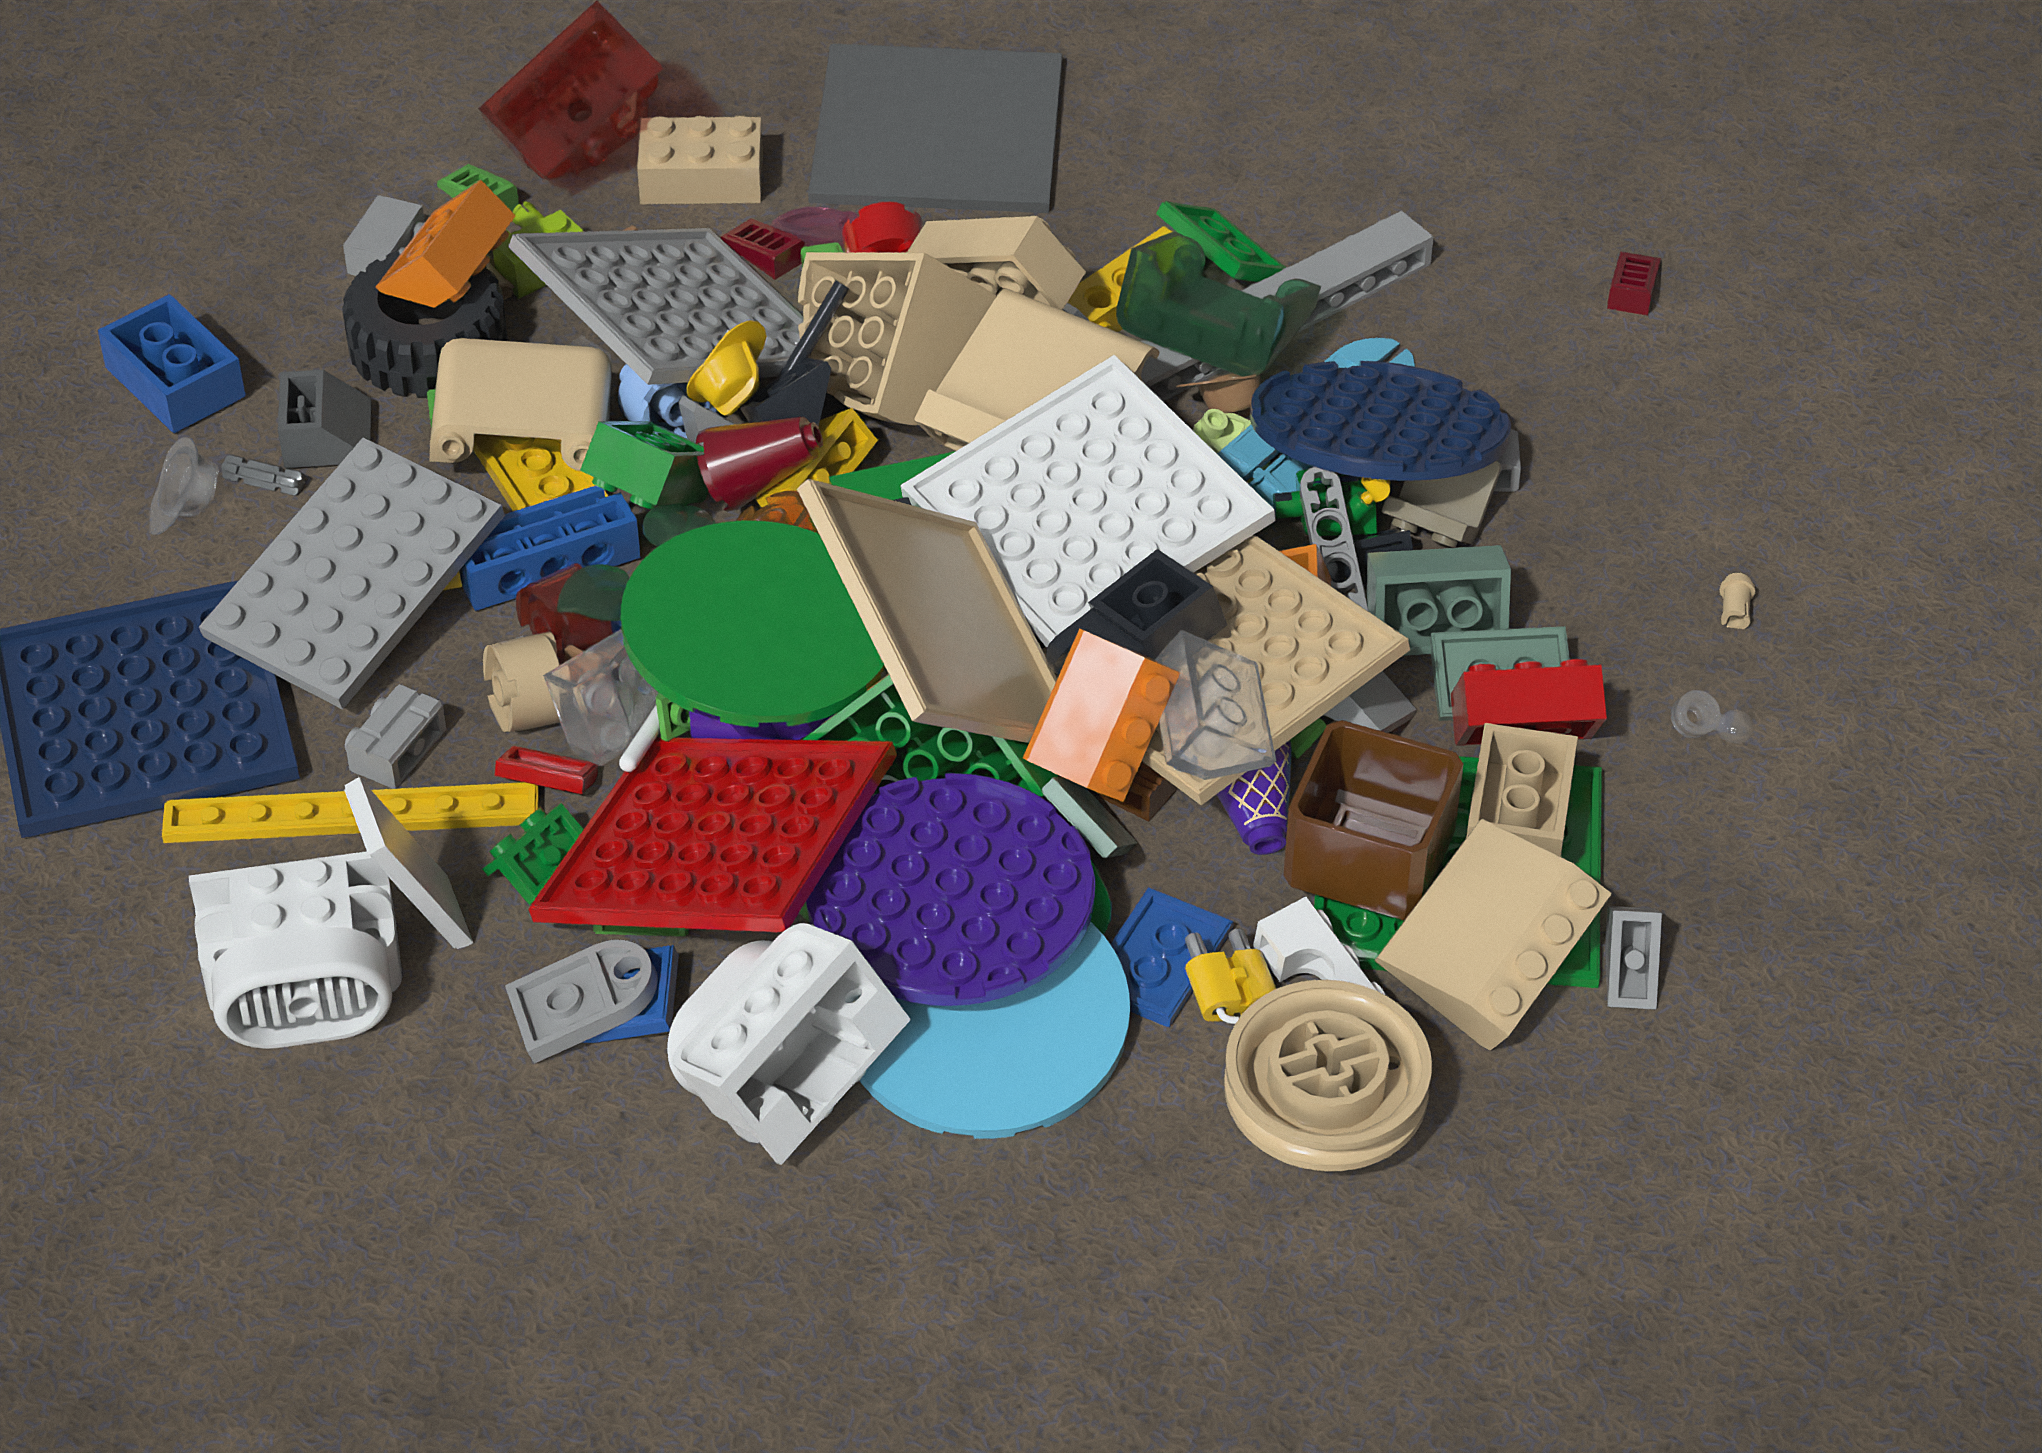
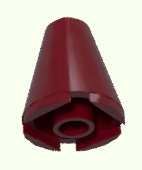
[696,417,823,512]

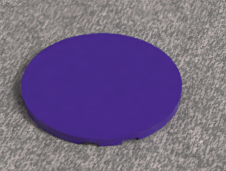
[806,773,1095,1006]

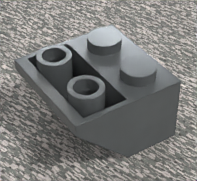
[278,370,372,468]

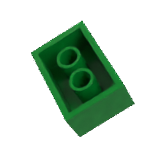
[580,421,709,510]

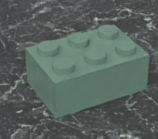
[1367,545,1511,656]

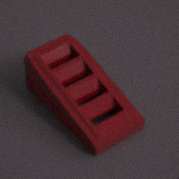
[721,218,805,280]
[1607,251,1661,316]

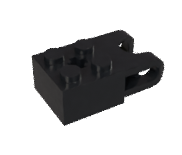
[1046,549,1228,675]

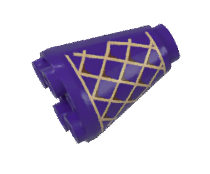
[1217,740,1292,855]

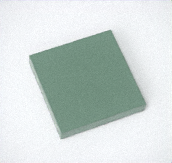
[1042,777,1137,858]

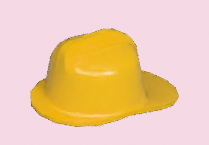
[686,320,767,416]

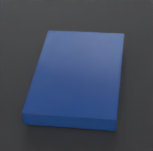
[1110,887,1234,1028]

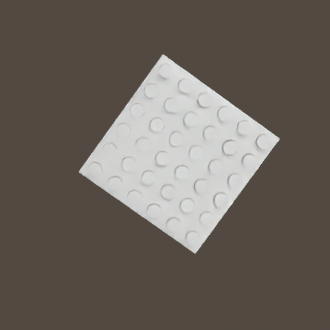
[900,355,1275,647]

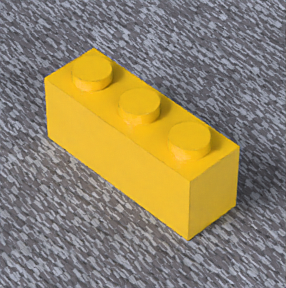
[756,408,878,527]

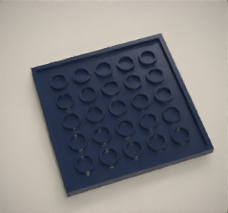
[0,580,300,838]

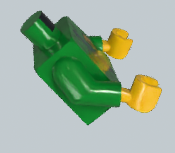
[1273,469,1390,536]

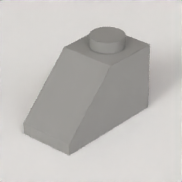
[1605,906,1662,1009]

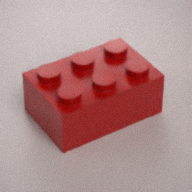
[1451,659,1607,746]

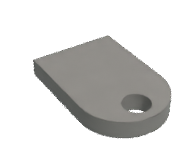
[505,940,658,1064]

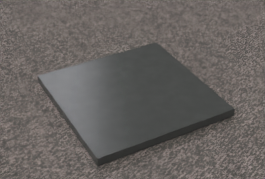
[808,44,1062,213]

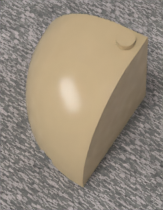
[798,252,997,425]

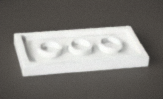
[344,777,473,949]

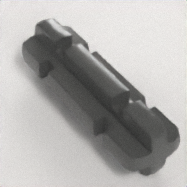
[221,455,305,496]

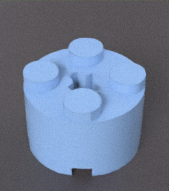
[618,364,716,438]

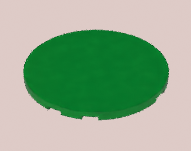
[620,520,886,727]

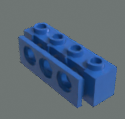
[459,486,640,611]

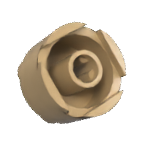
[483,632,572,732]

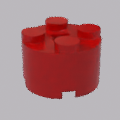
[842,202,923,253]

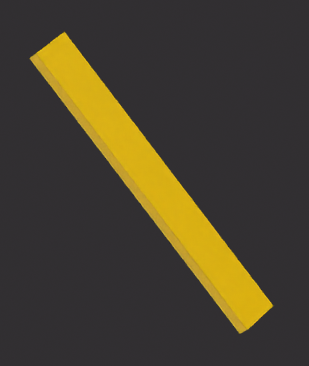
[162,782,539,843]

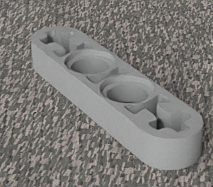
[1300,467,1368,611]

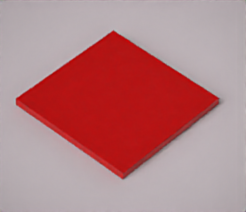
[528,737,897,932]

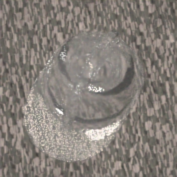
[149,437,218,535]

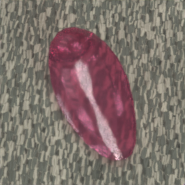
[770,207,859,246]

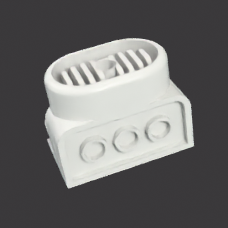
[189,851,402,1049]
[667,923,911,1165]

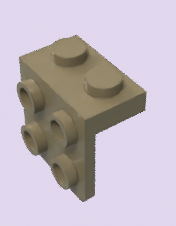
[1381,460,1502,548]

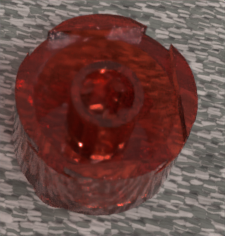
[516,563,614,664]

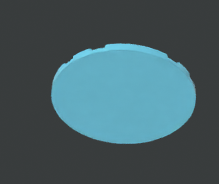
[859,922,1130,1139]

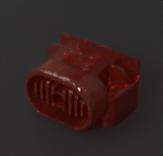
[478,0,664,181]

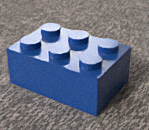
[98,294,245,434]

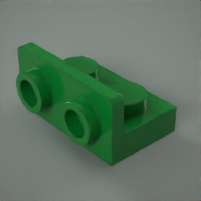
[482,803,584,905]

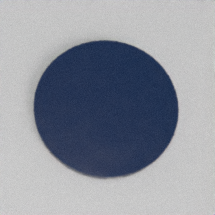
[1250,361,1511,481]

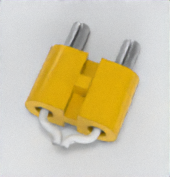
[1185,928,1276,1024]

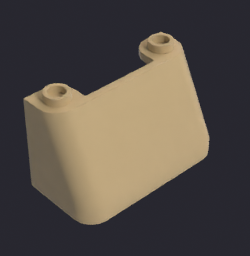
[430,338,612,471]

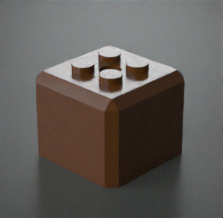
[1283,720,1463,920]

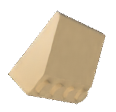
[1375,819,1611,1051]

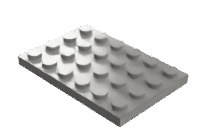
[199,438,505,710]

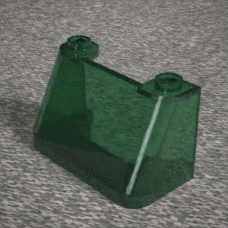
[1116,232,1321,377]

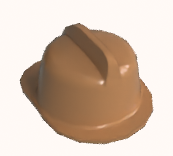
[1176,365,1267,417]

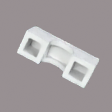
[1253,897,1385,995]

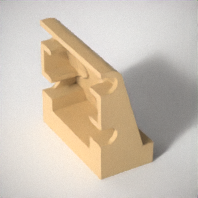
[914,288,1160,451]

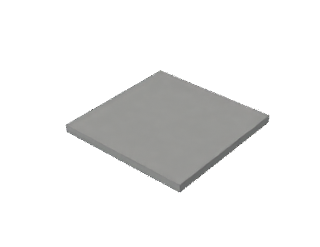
[509,228,804,385]

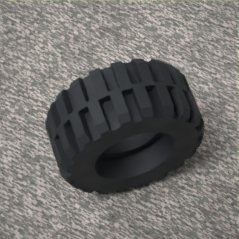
[342,251,508,398]

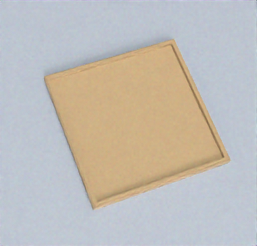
[797,479,1057,743]

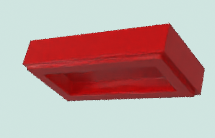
[494,746,598,794]

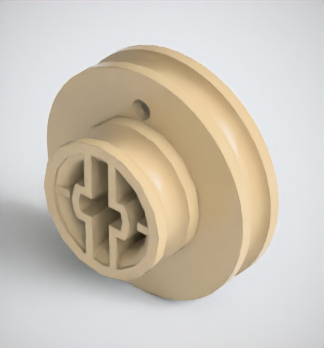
[1224,980,1432,1171]

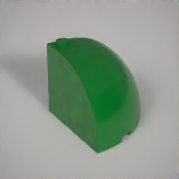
[802,675,1058,797]

